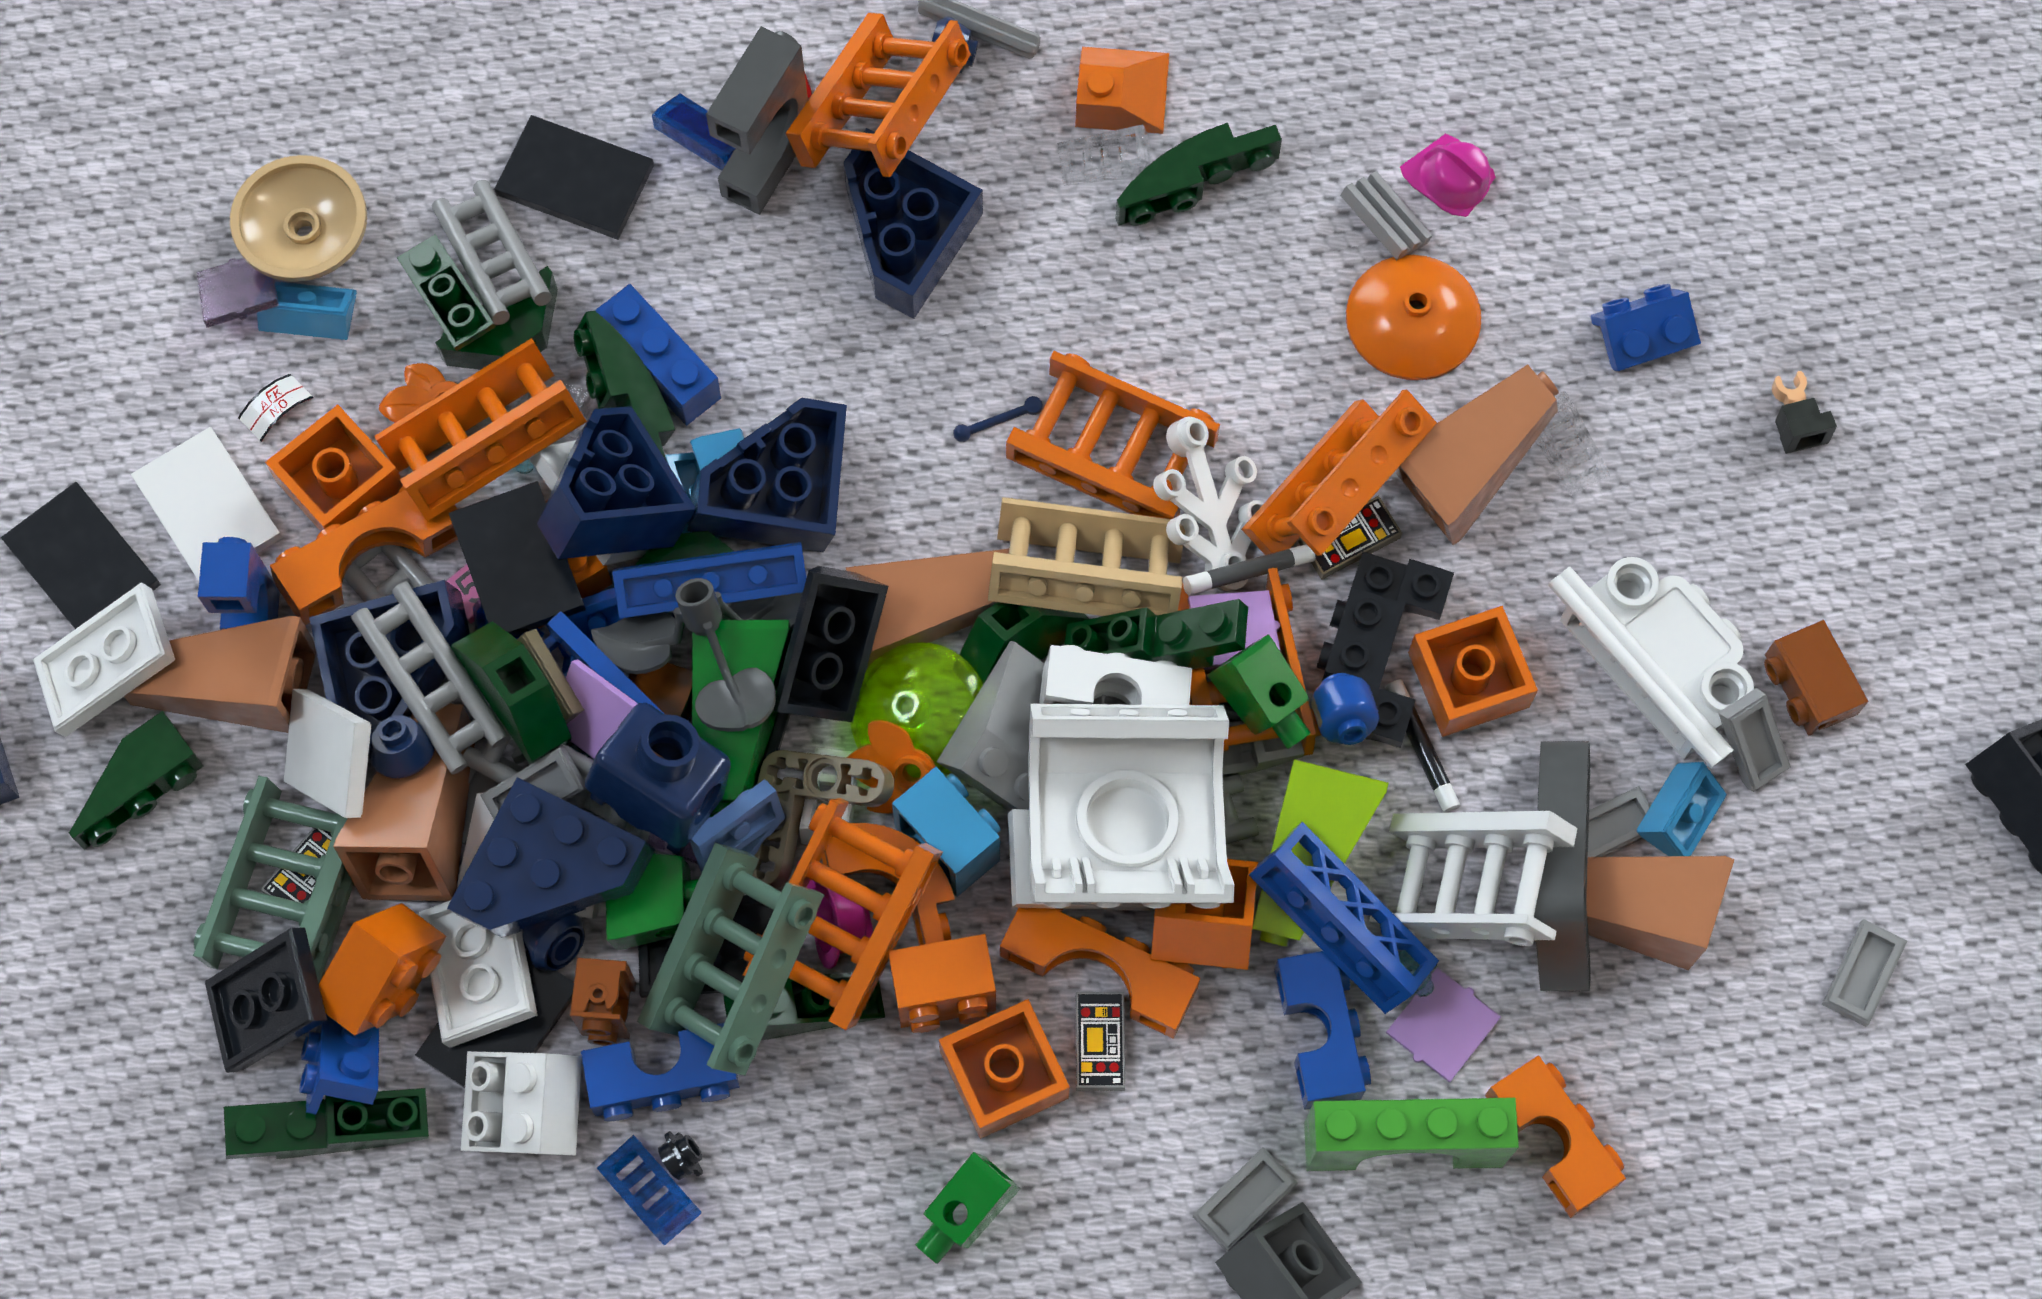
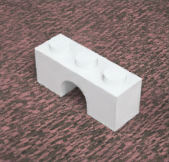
[1039,645,1192,705]

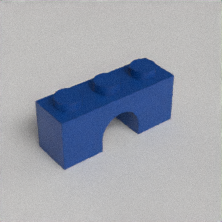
[595,284,721,426]
[198,537,280,630]
[1274,951,1371,1110]
[581,1022,740,1122]

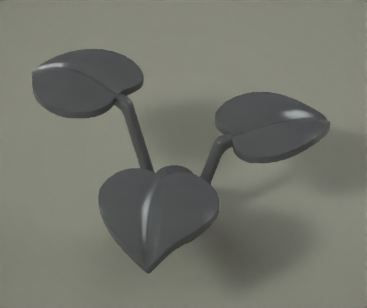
[591,578,803,732]

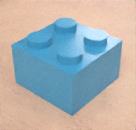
[892,767,1001,897]

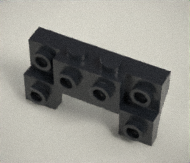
[1316,552,1454,748]

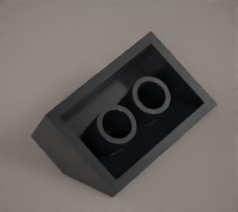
[773,566,889,722]
[1965,719,2042,874]

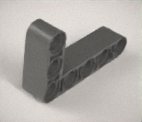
[1534,741,1591,991]

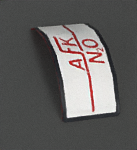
[238,374,313,442]

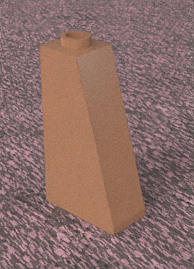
[846,549,1009,668]

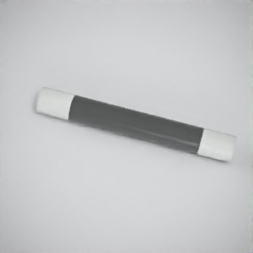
[1183,544,1315,595]

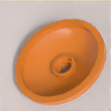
[1346,255,1481,380]

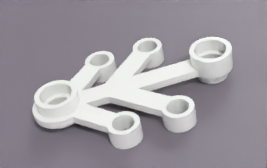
[1153,417,1264,591]

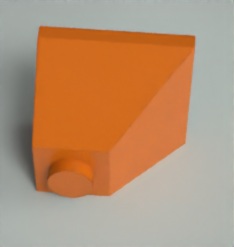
[1075,46,1169,134]

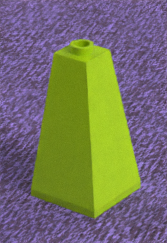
[1252,759,1389,947]

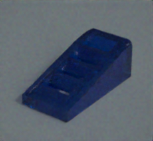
[597,1135,701,1245]

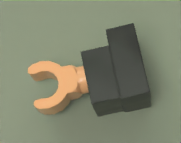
[1771,371,1837,454]

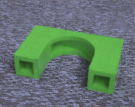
[1304,1098,1519,1171]

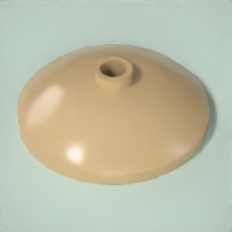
[230,155,367,282]

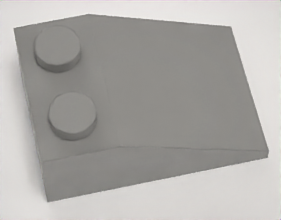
[937,641,1045,811]

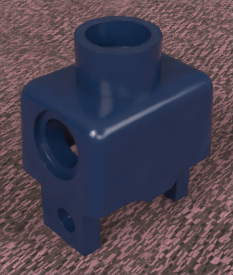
[585,703,731,856]

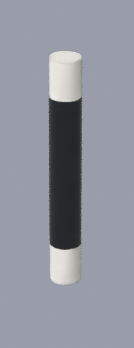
[1385,679,1461,813]

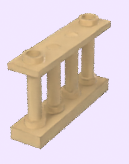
[988,497,1185,616]

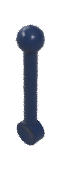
[953,396,1043,442]

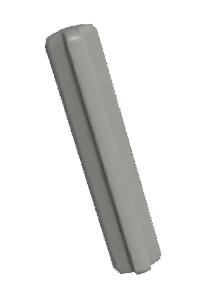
[917,0,1041,59]

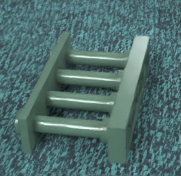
[193,775,354,983]
[637,843,824,1076]

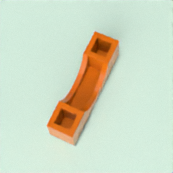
[270,486,458,626]
[1000,908,1200,1039]

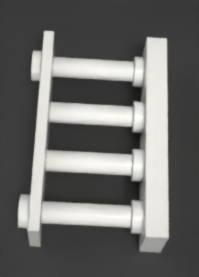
[1369,811,1578,946]

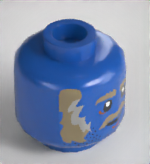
[1311,673,1379,745]

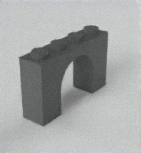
[706,26,808,215]

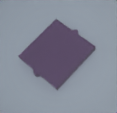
[197,258,279,328]

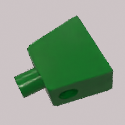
[1207,634,1311,749]
[606,853,699,950]
[915,1152,1021,1264]

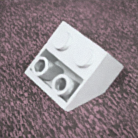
[461,1051,582,1155]

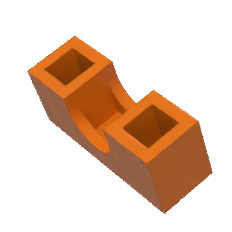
[1485,1055,1626,1218]

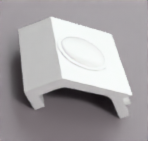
[1028,704,1234,909]

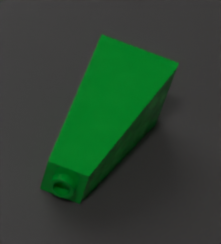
[692,620,792,818]

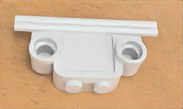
[1548,557,1754,769]

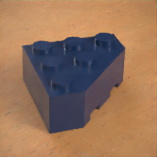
[843,128,983,319]
[687,397,847,552]
[537,406,696,559]
[309,579,470,759]
[447,777,656,938]

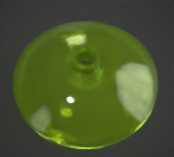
[850,642,983,778]

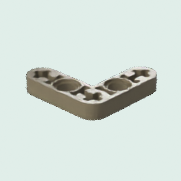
[752,750,894,889]

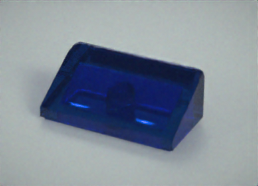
[652,93,736,171]

